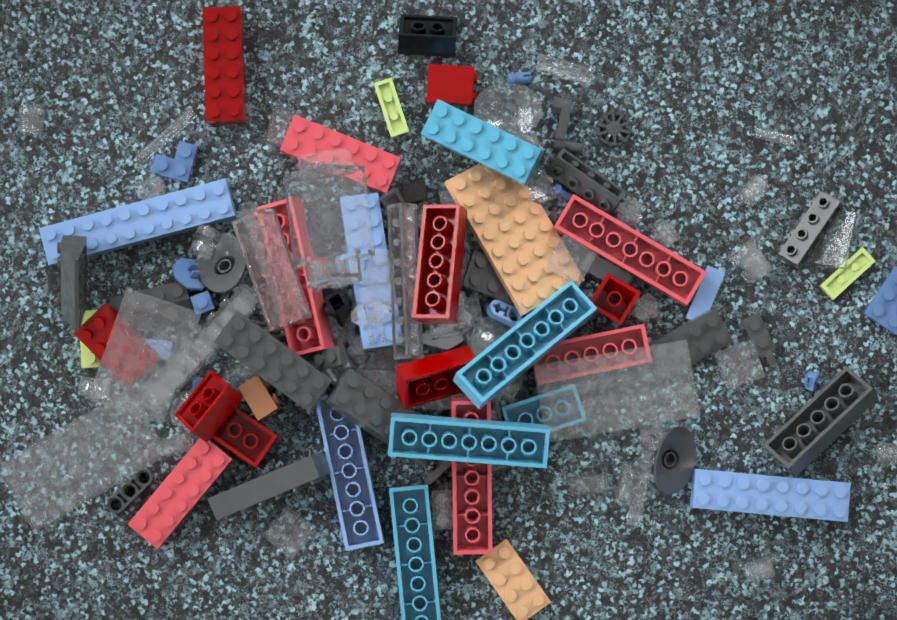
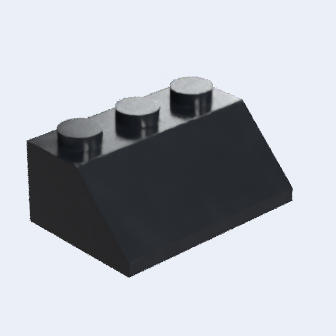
[398,14,457,58]

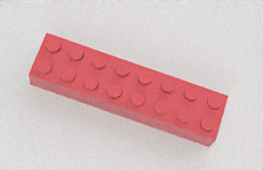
[553,194,707,306]
[257,198,334,356]
[451,397,492,555]

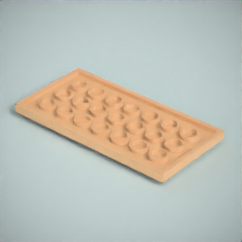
[444,164,585,316]

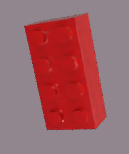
[74,302,160,389]
[396,345,476,409]
[211,406,280,468]

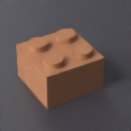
[238,375,282,421]

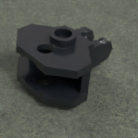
[323,285,357,328]

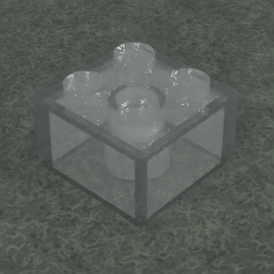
[713,340,766,389]

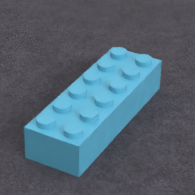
[421,99,543,186]

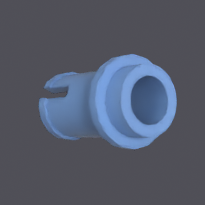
[507,71,532,87]

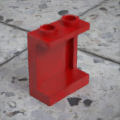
[426,64,478,108]

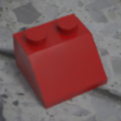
[590,272,641,325]

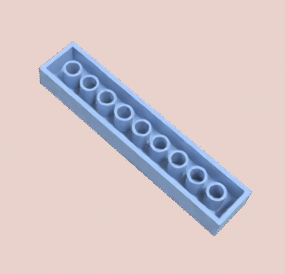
[39,179,238,267]

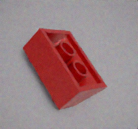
[175,370,244,442]

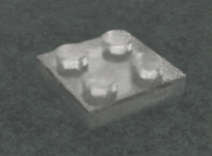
[262,505,317,560]

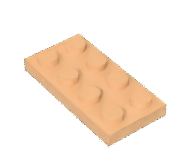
[475,538,551,620]

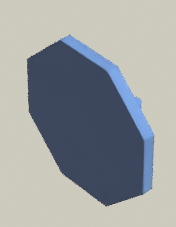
[172,258,206,291]

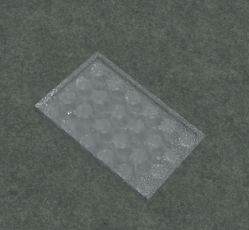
[88,288,202,424]

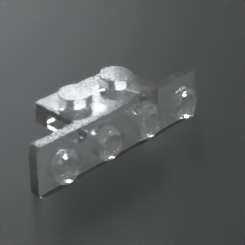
[614,449,654,527]

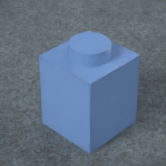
[190,291,217,316]

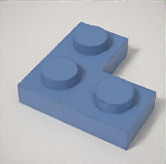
[151,141,199,183]

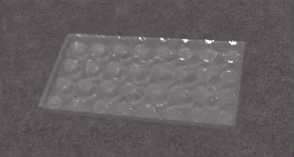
[533,339,700,442]
[0,388,169,532]

